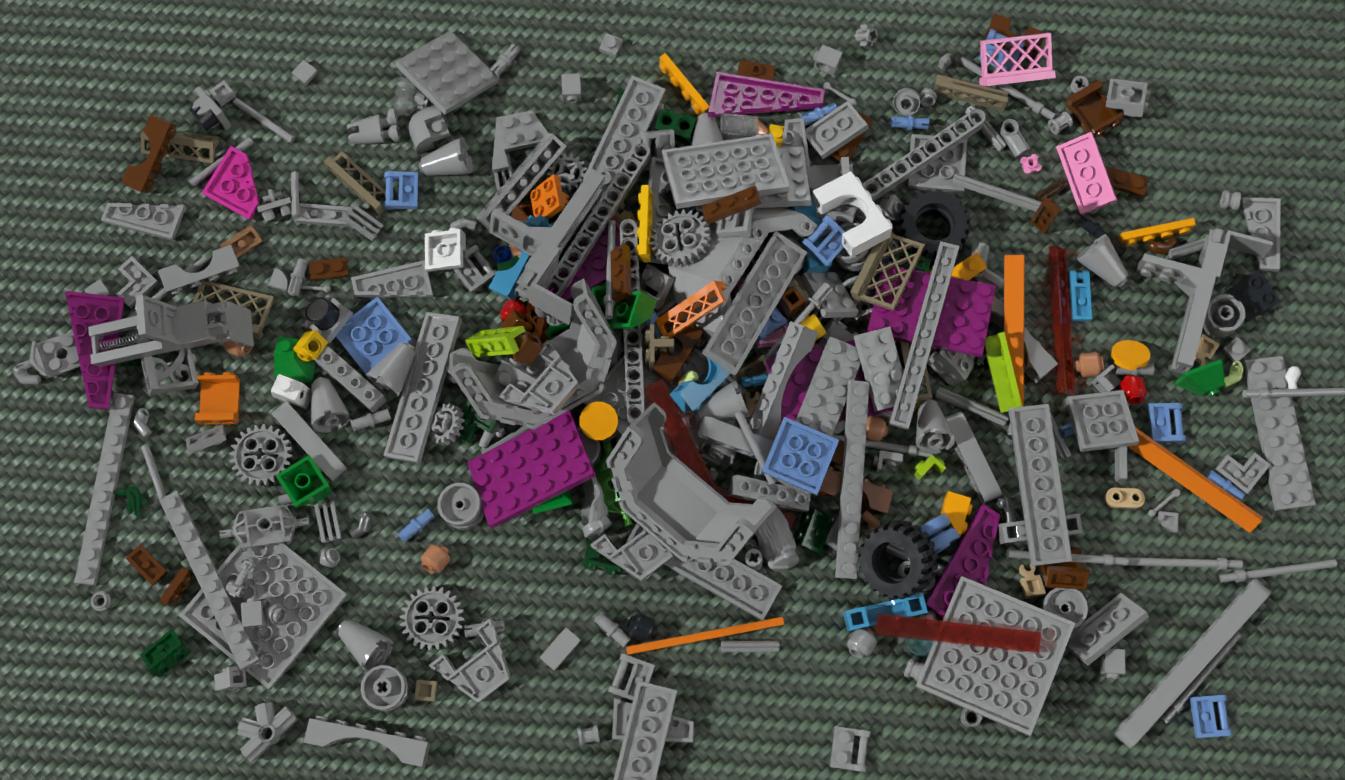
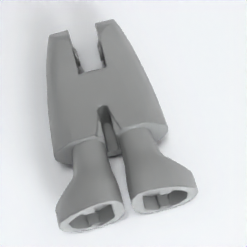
[347,108,401,144]

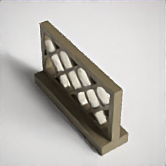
[851,234,925,311]
[192,280,274,341]

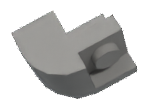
[408,105,450,154]

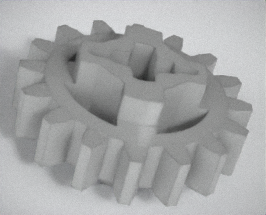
[547,153,587,193]
[429,403,465,446]

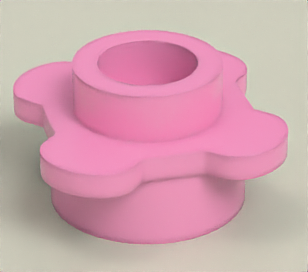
[1020,154,1041,174]

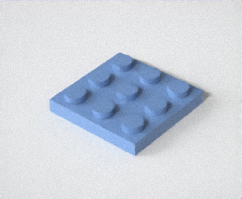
[336,297,412,374]
[761,417,839,495]

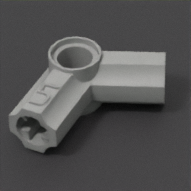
[970,242,1004,294]

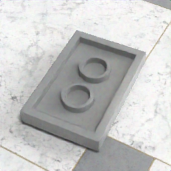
[805,101,869,160]
[801,272,859,318]

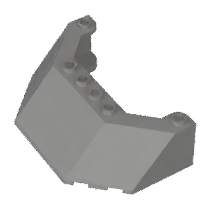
[668,207,817,342]
[449,279,617,430]
[606,402,777,566]

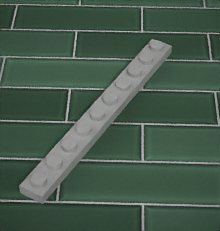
[889,241,959,430]
[835,380,869,579]
[74,393,135,586]
[159,491,261,670]

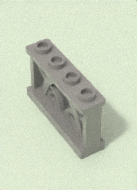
[134,329,200,396]

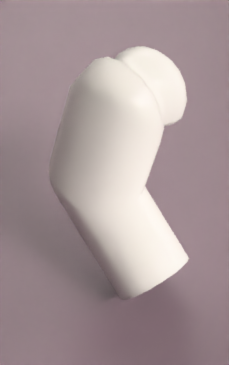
[1285,366,1301,389]

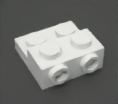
[425,228,466,272]

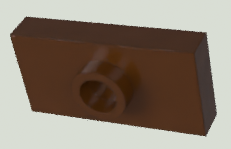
[737,60,776,81]

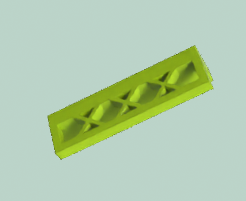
[464,326,525,357]
[984,332,1022,413]

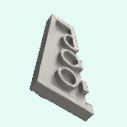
[1241,197,1281,272]
[101,203,186,241]

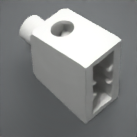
[271,374,311,410]

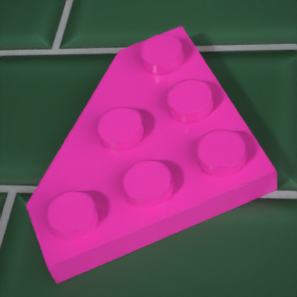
[202,146,260,221]

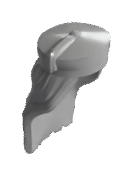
[581,477,611,538]
[755,507,799,572]

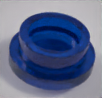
[493,245,512,263]

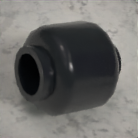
[626,613,657,642]

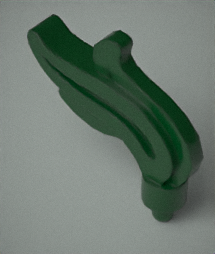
[113,486,149,519]

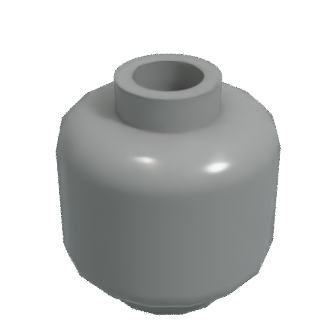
[847,628,877,659]

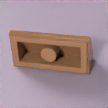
[220,225,263,258]

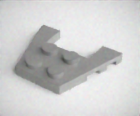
[492,111,563,173]
[499,340,580,415]
[590,530,673,581]
[429,618,511,703]

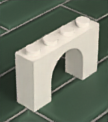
[811,171,893,258]

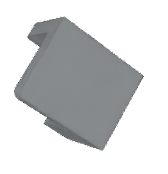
[1091,364,1121,393]

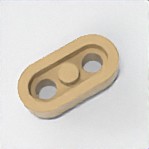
[1104,488,1145,509]

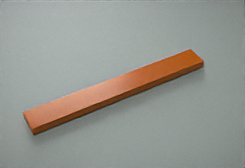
[1004,255,1025,407]
[1128,427,1263,533]
[626,617,784,655]

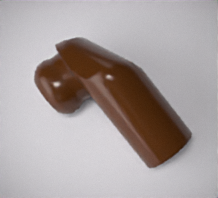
[1149,237,1178,255]

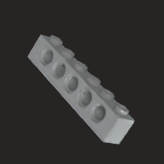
[476,133,566,230]

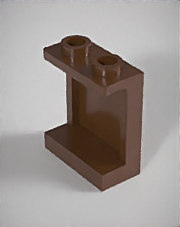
[1065,80,1124,138]
[1040,547,1090,590]

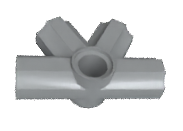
[237,702,298,762]

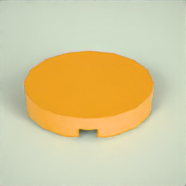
[1111,340,1151,370]
[579,402,619,441]

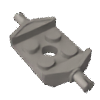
[17,331,80,379]
[219,505,309,551]

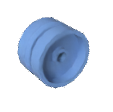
[921,513,960,553]

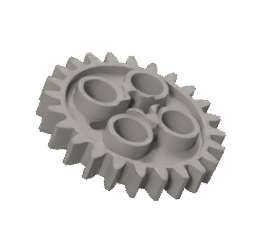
[650,209,712,267]
[229,424,294,487]
[400,586,465,651]

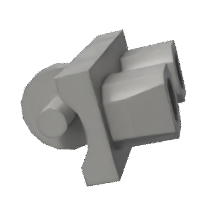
[257,189,292,222]

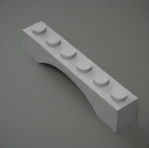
[978,280,1058,384]
[749,321,819,441]
[303,716,430,767]

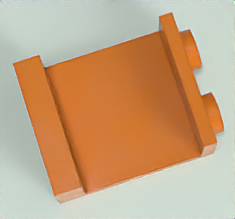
[195,372,240,425]

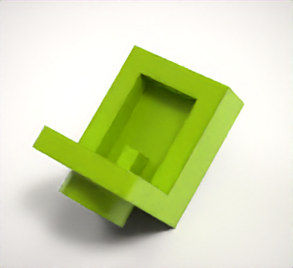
[914,455,946,480]

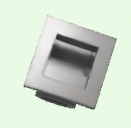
[214,667,247,691]

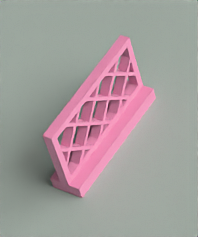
[979,33,1056,86]

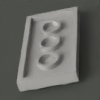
[853,326,903,411]
[1066,593,1149,665]

